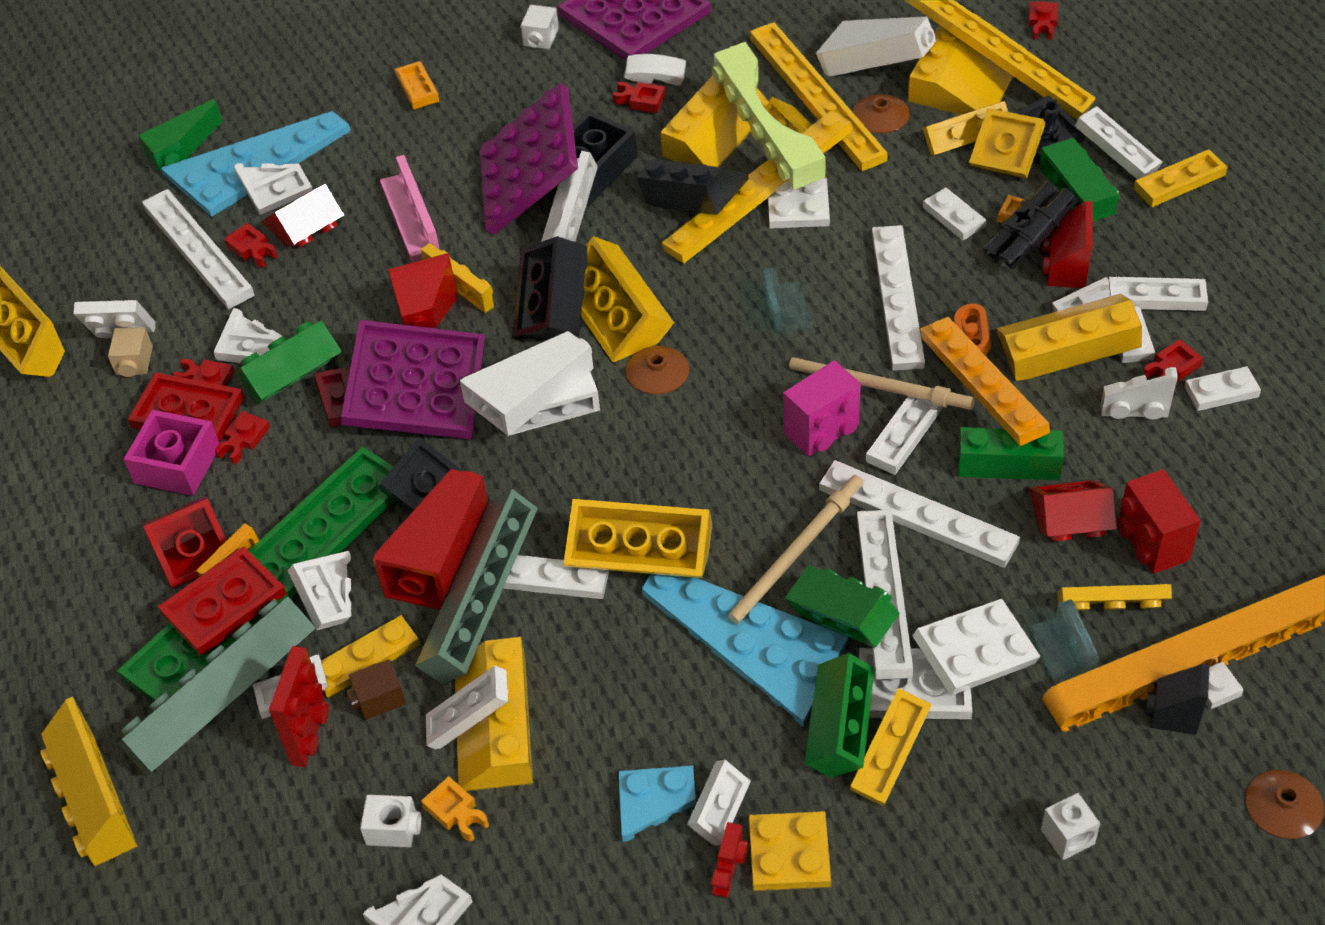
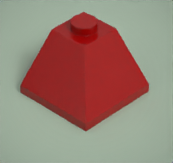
[388,253,458,328]

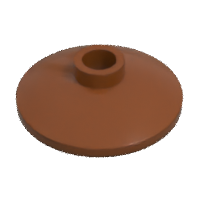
[852,94,910,133]
[626,346,689,395]
[1245,770,1324,839]

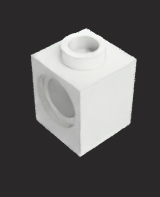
[521,5,559,49]
[1041,793,1100,861]
[360,795,421,847]

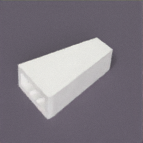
[816,17,936,76]
[460,331,593,436]

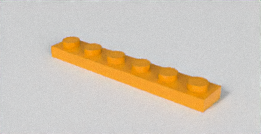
[920,317,1050,446]

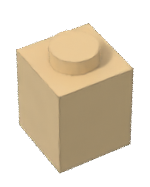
[108,327,153,377]

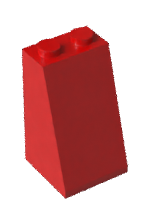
[373,469,489,610]

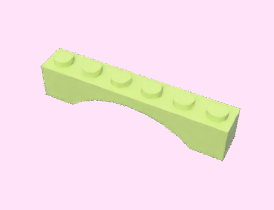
[712,42,826,190]

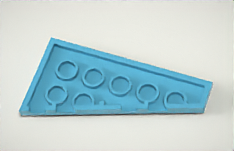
[161,111,350,217]
[642,574,848,727]

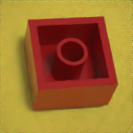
[1117,469,1201,574]

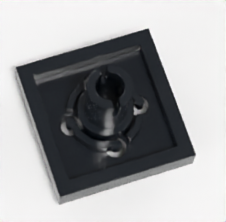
[1015,95,1085,165]

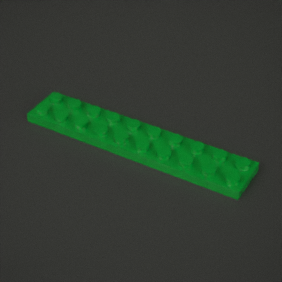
[117,446,394,702]

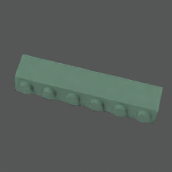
[415,489,538,685]
[117,597,316,776]

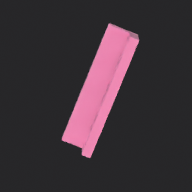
[380,155,440,263]

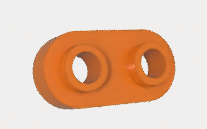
[954,304,991,356]

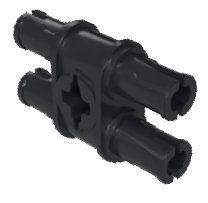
[983,181,1078,270]

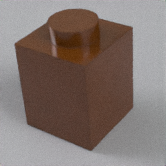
[347,659,406,720]

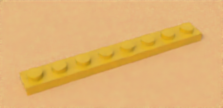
[904,0,1096,120]
[750,22,888,171]
[662,111,853,264]

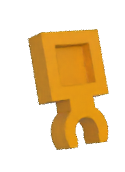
[421,776,489,842]

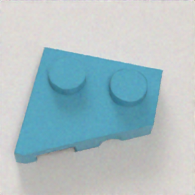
[619,766,696,841]

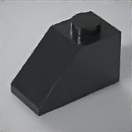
[1145,664,1210,735]

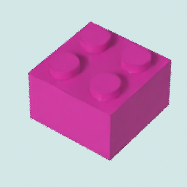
[783,360,861,457]
[124,410,220,496]

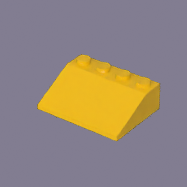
[908,14,1027,115]

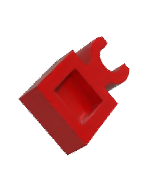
[1029,1,1058,40]
[612,82,666,113]
[224,223,277,268]
[1143,339,1203,382]
[173,359,235,386]
[215,411,270,464]
[711,822,748,898]

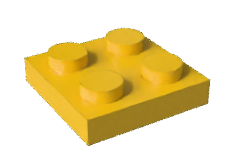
[969,108,1046,178]
[749,811,831,891]

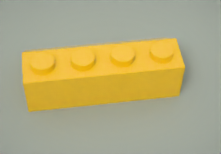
[661,75,768,167]
[581,236,674,362]
[0,266,65,377]
[997,293,1142,381]
[563,499,712,578]
[455,637,533,791]
[40,696,137,866]

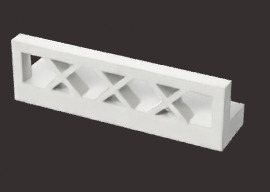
[541,151,598,242]

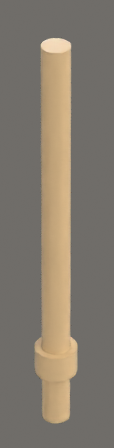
[789,357,975,410]
[728,475,863,624]

